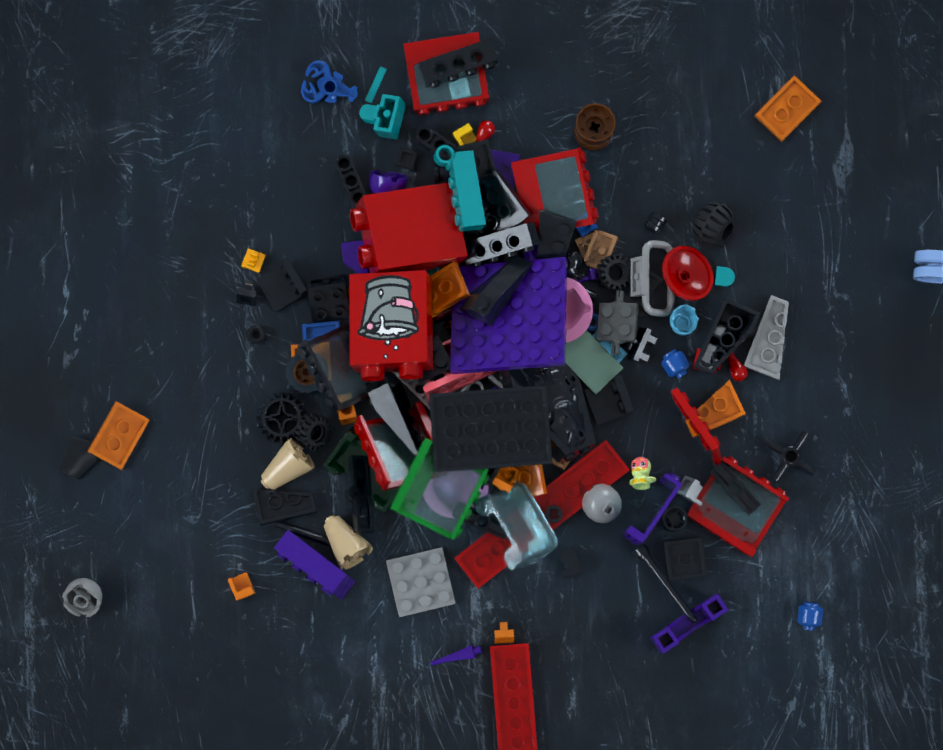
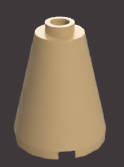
[261,439,315,490]
[323,515,373,570]

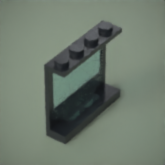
[297,322,396,414]

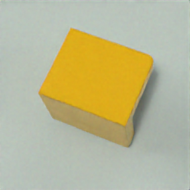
[452,123,476,146]

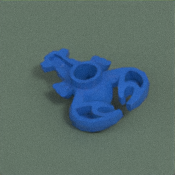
[301,60,358,104]

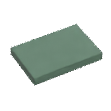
[566,330,623,395]

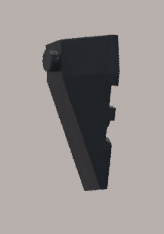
[459,255,533,326]

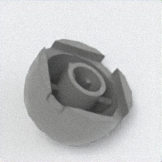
[582,484,622,524]
[62,578,103,617]

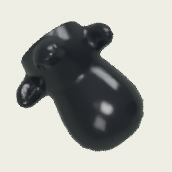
[566,251,585,281]

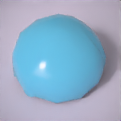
[670,304,699,336]

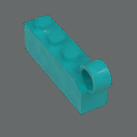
[434,145,486,232]

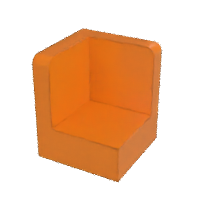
[228,573,256,601]

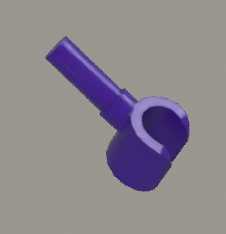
[577,269,598,283]

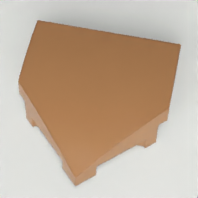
[575,230,618,270]

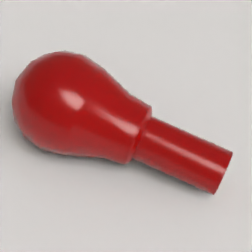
[475,120,495,142]
[728,353,748,382]

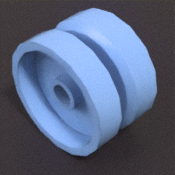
[913,250,943,284]

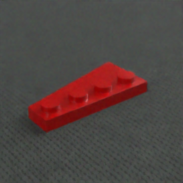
[671,388,722,465]

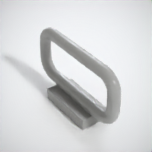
[631,240,675,317]

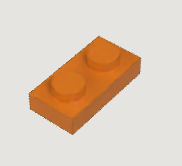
[492,467,520,493]

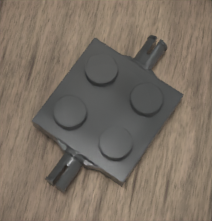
[597,290,639,355]

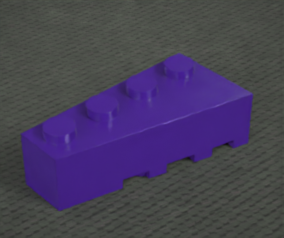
[274,530,356,599]

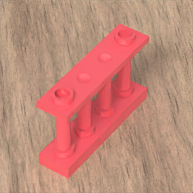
[423,339,497,402]

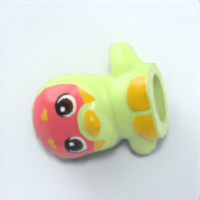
[629,457,656,490]

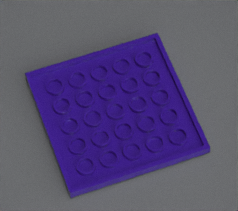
[450,257,567,374]

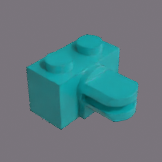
[360,94,406,140]

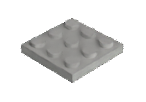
[386,547,456,617]

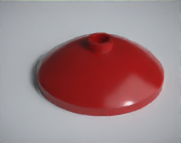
[662,246,714,301]

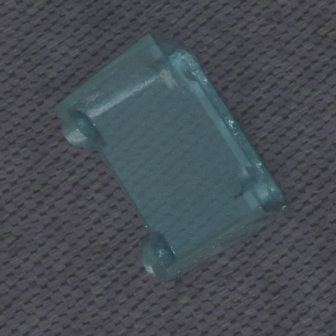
[472,482,557,570]

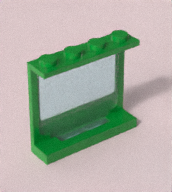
[389,438,490,540]

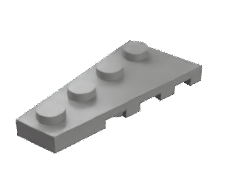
[744,295,789,380]

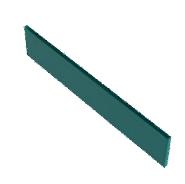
[365,67,387,103]

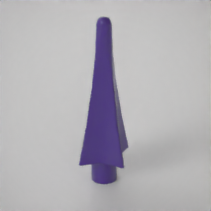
[430,645,482,665]

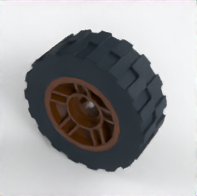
[285,353,328,394]

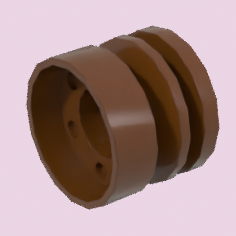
[574,103,616,151]

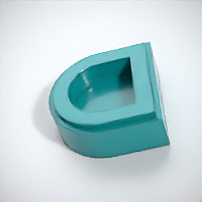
[714,266,735,287]

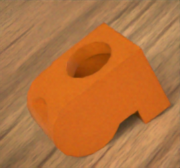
[337,393,357,426]

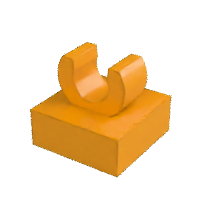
[241,249,266,274]

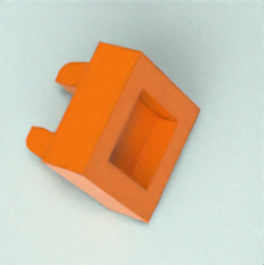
[494,622,514,644]

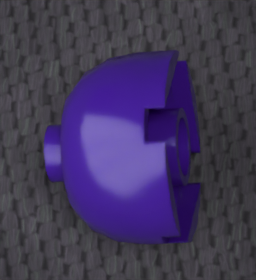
[369,170,408,194]

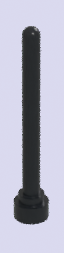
[633,544,697,623]

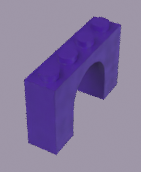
[649,594,728,654]

